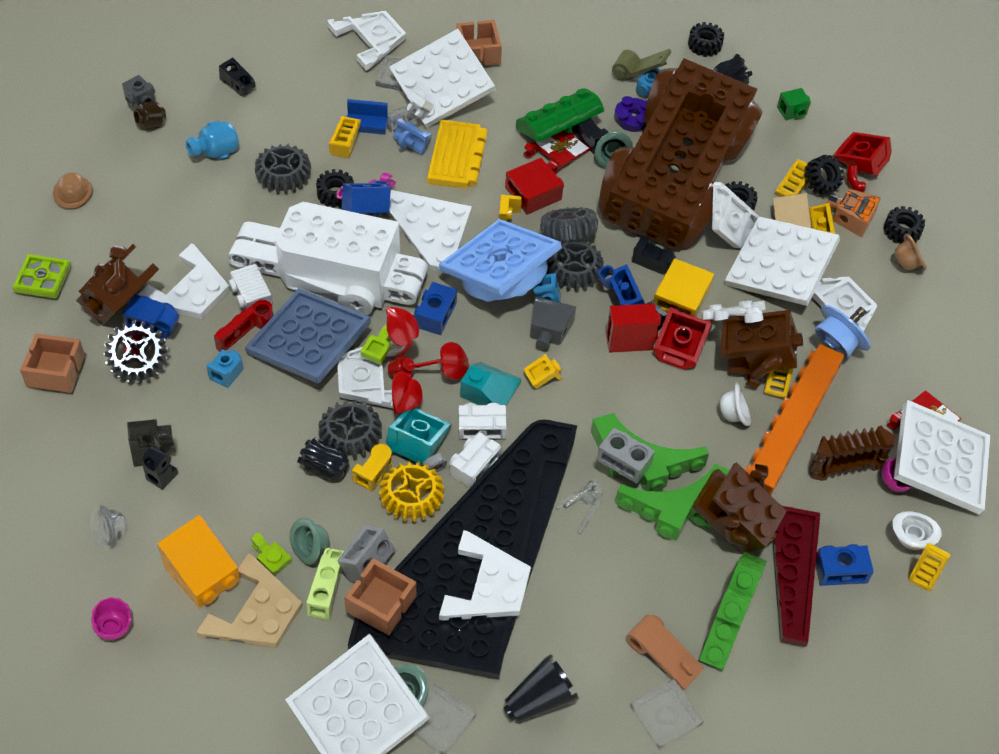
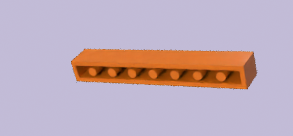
[745,344,845,496]

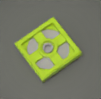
[12,254,71,299]

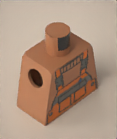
[827,189,881,237]

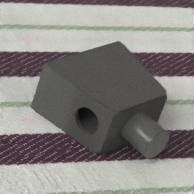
[530,296,576,350]

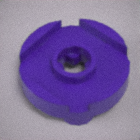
[614,96,647,132]

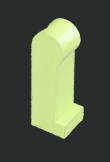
[306,548,344,621]

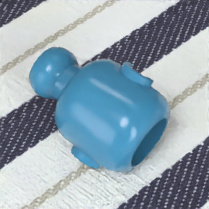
[185,120,239,159]

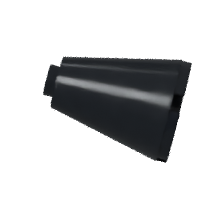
[503,654,579,723]

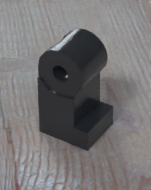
[219,57,256,96]
[572,118,610,154]
[632,236,676,274]
[142,446,178,490]

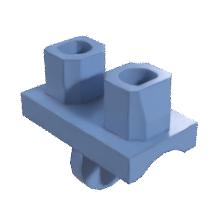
[393,119,432,154]

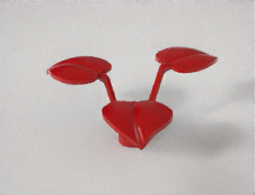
[385,307,469,414]

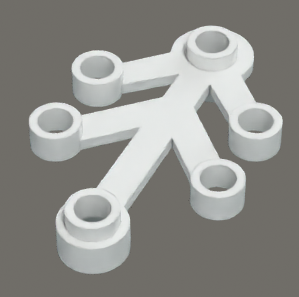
[701,300,766,323]

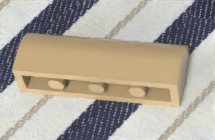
[773,193,811,228]

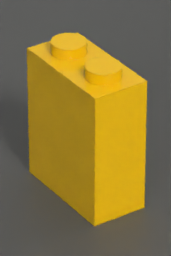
[653,258,715,317]

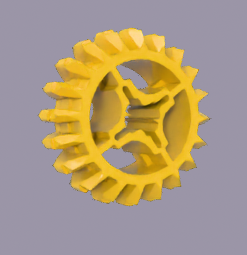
[379,461,444,524]

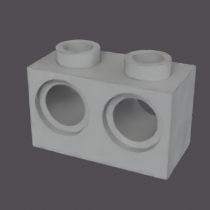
[597,428,655,484]
[337,525,395,582]

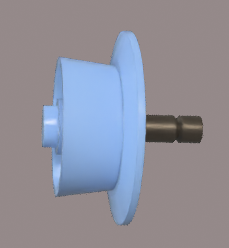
[814,305,871,359]

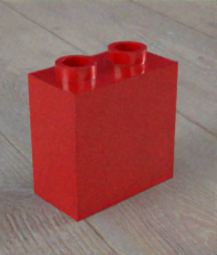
[505,158,564,215]
[606,304,661,353]

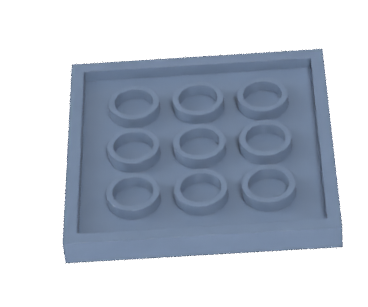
[245,288,371,384]

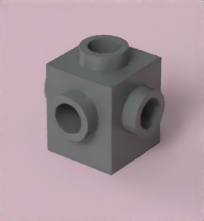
[122,75,155,108]

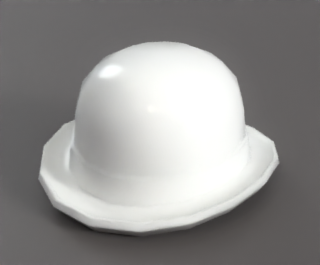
[720,382,752,426]
[893,511,942,550]

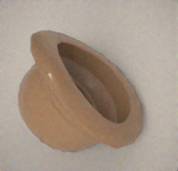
[53,173,93,209]
[895,233,927,270]

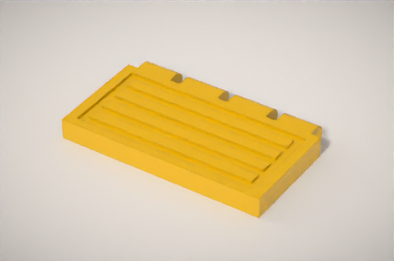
[427,119,488,189]

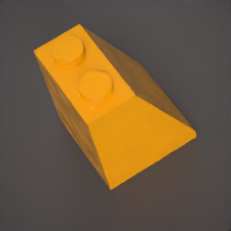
[157,515,240,609]

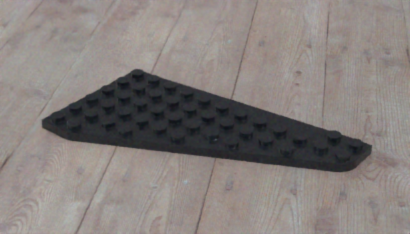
[347,419,577,679]

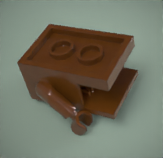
[76,244,159,326]
[721,310,803,390]
[692,462,787,554]

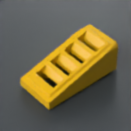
[329,116,361,158]
[775,159,808,197]
[763,368,794,399]
[908,543,951,591]

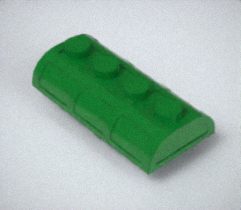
[516,88,604,142]

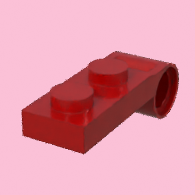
[214,300,274,352]

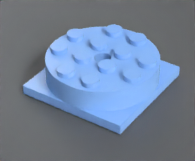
[438,219,562,302]

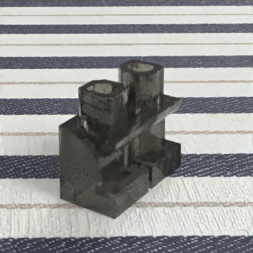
[127,419,175,467]

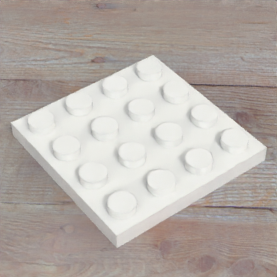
[389,29,496,128]
[725,217,840,306]
[894,400,990,514]
[285,634,430,754]

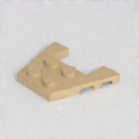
[196,553,302,648]

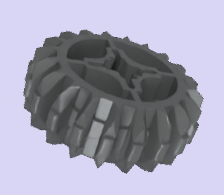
[254,143,311,194]
[540,207,598,242]
[547,239,604,291]
[104,321,168,383]
[318,399,382,459]

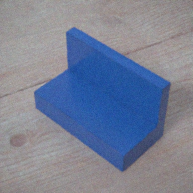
[345,99,388,135]

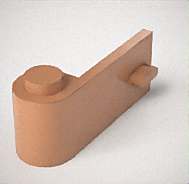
[626,614,704,690]

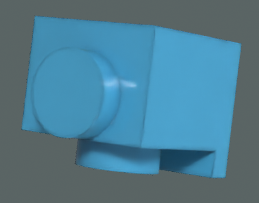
[636,68,661,98]
[533,273,561,303]
[206,349,243,388]

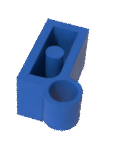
[341,181,391,216]
[598,264,645,305]
[122,294,179,340]

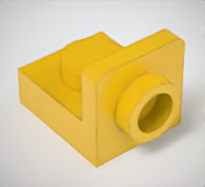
[499,195,522,222]
[523,354,563,389]

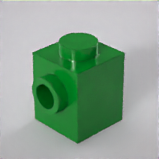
[777,88,811,120]

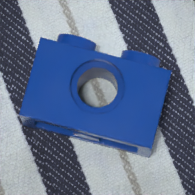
[414,282,457,335]
[816,544,874,586]

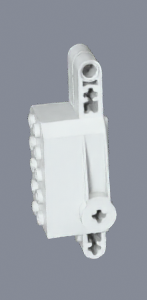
[227,202,428,315]

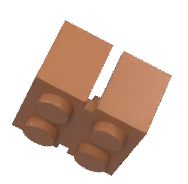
[456,20,502,66]
[20,333,85,393]
[344,558,417,636]

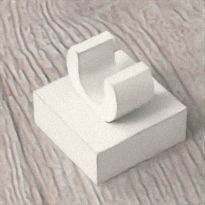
[407,91,434,117]

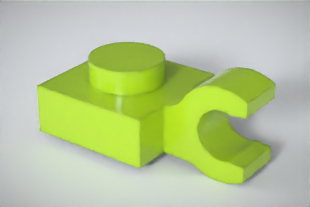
[360,325,392,365]
[250,532,292,576]

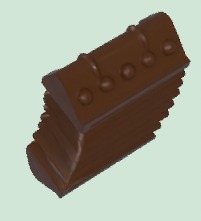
[810,425,896,481]

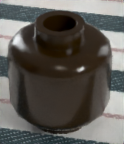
[133,101,166,129]

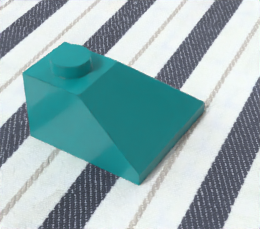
[460,362,521,406]

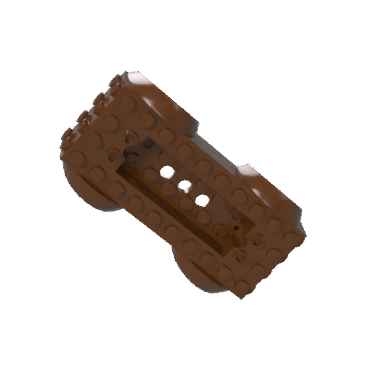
[599,58,763,252]

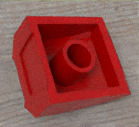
[832,132,892,176]
[654,307,712,370]

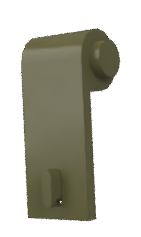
[612,49,672,80]

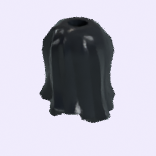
[713,54,753,84]
[297,437,349,480]

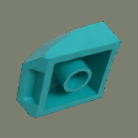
[386,408,452,463]

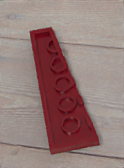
[773,505,821,647]

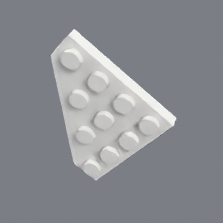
[387,190,472,274]

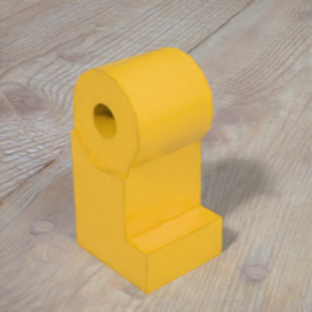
[352,444,392,492]

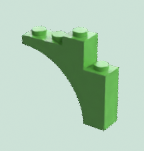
[591,413,709,492]
[615,464,730,541]
[699,552,767,670]

